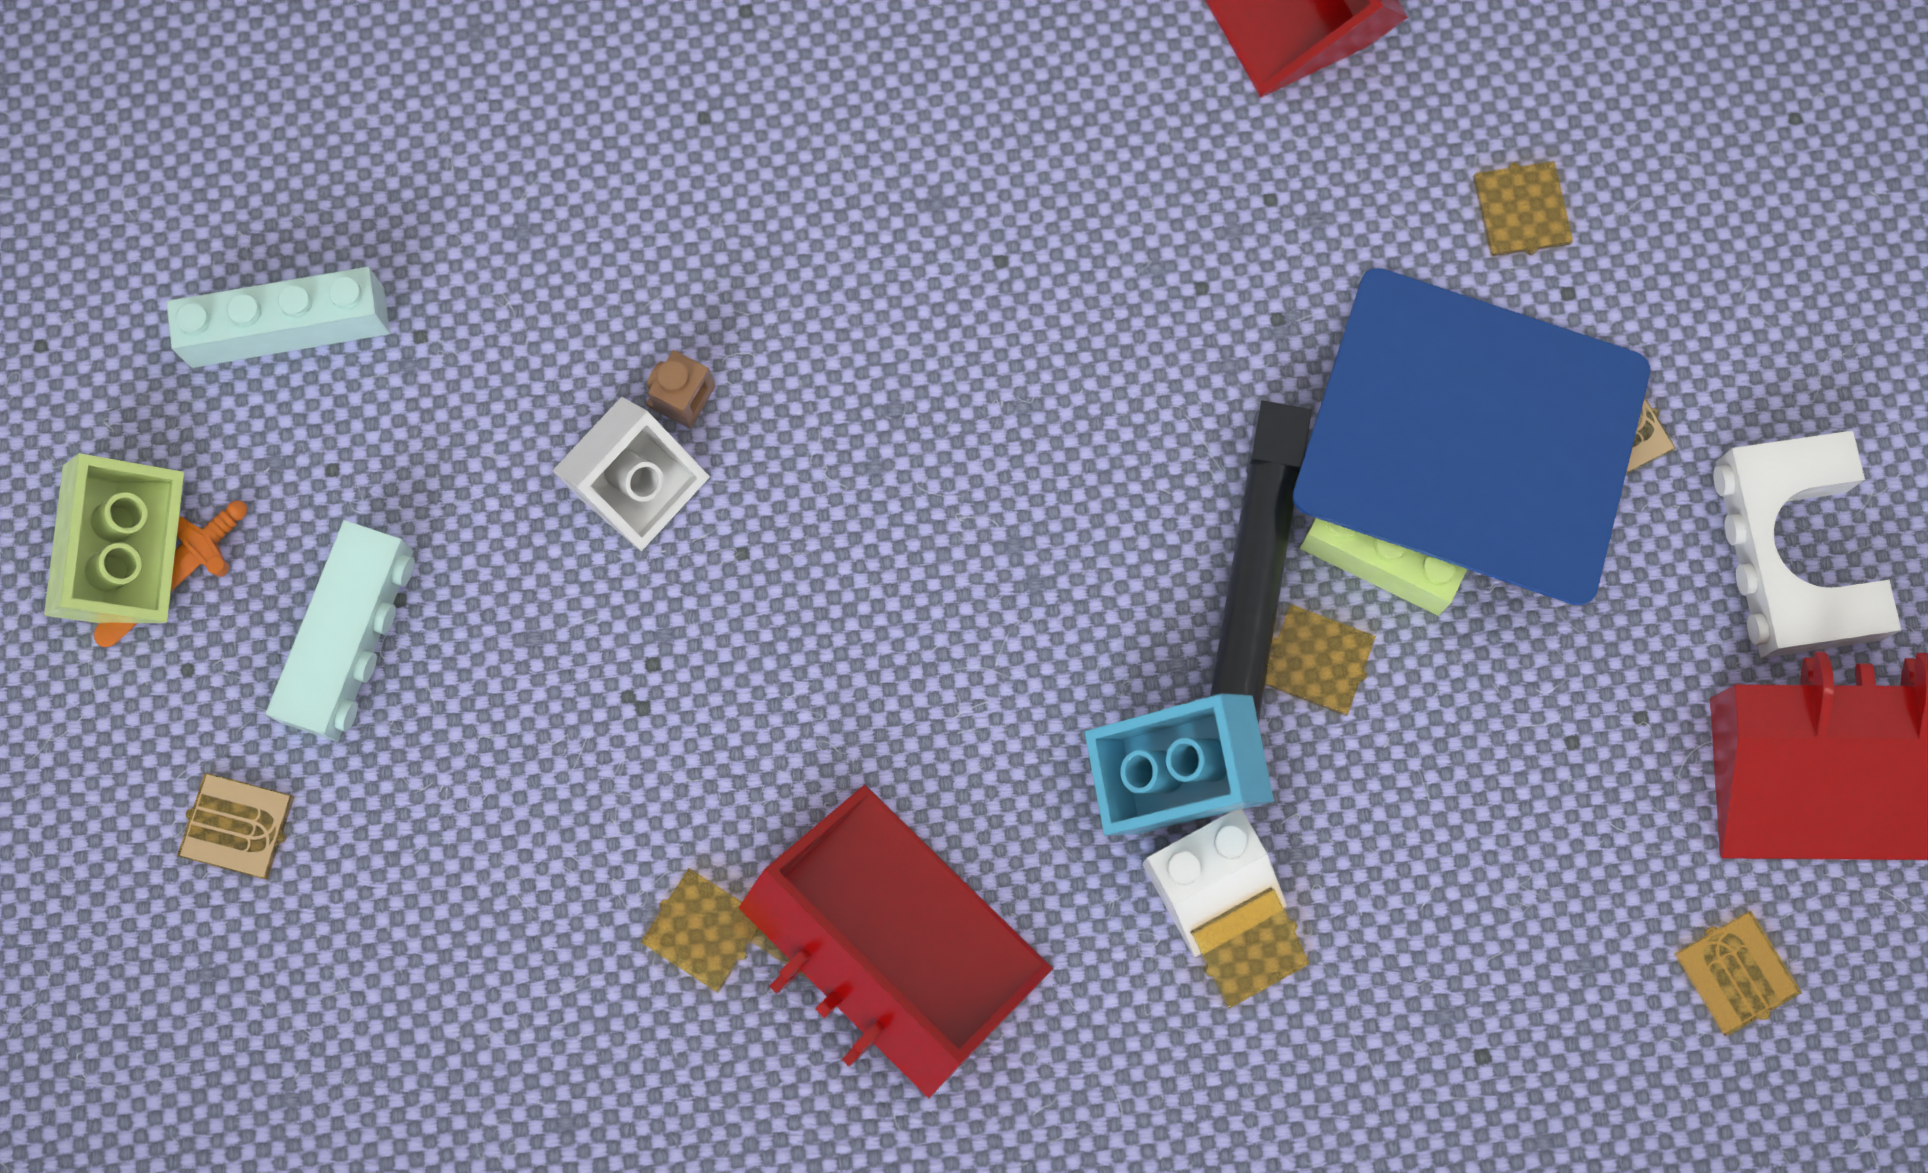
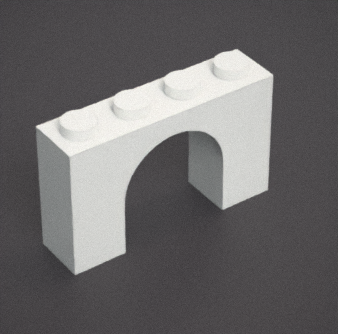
[1713,431,1902,658]

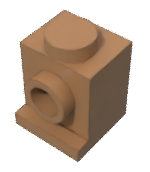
[646,350,715,429]

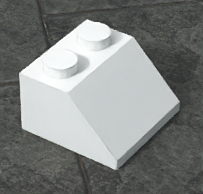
[552,397,710,551]
[1142,809,1287,957]

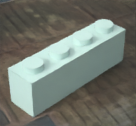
[166,267,390,368]
[265,520,415,742]

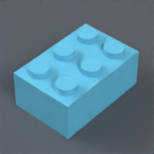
[1084,694,1274,836]

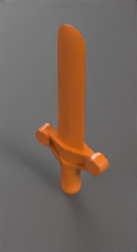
[94,500,248,647]

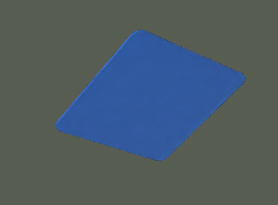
[1292,268,1651,606]

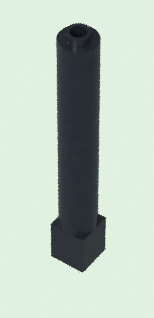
[1210,400,1313,725]

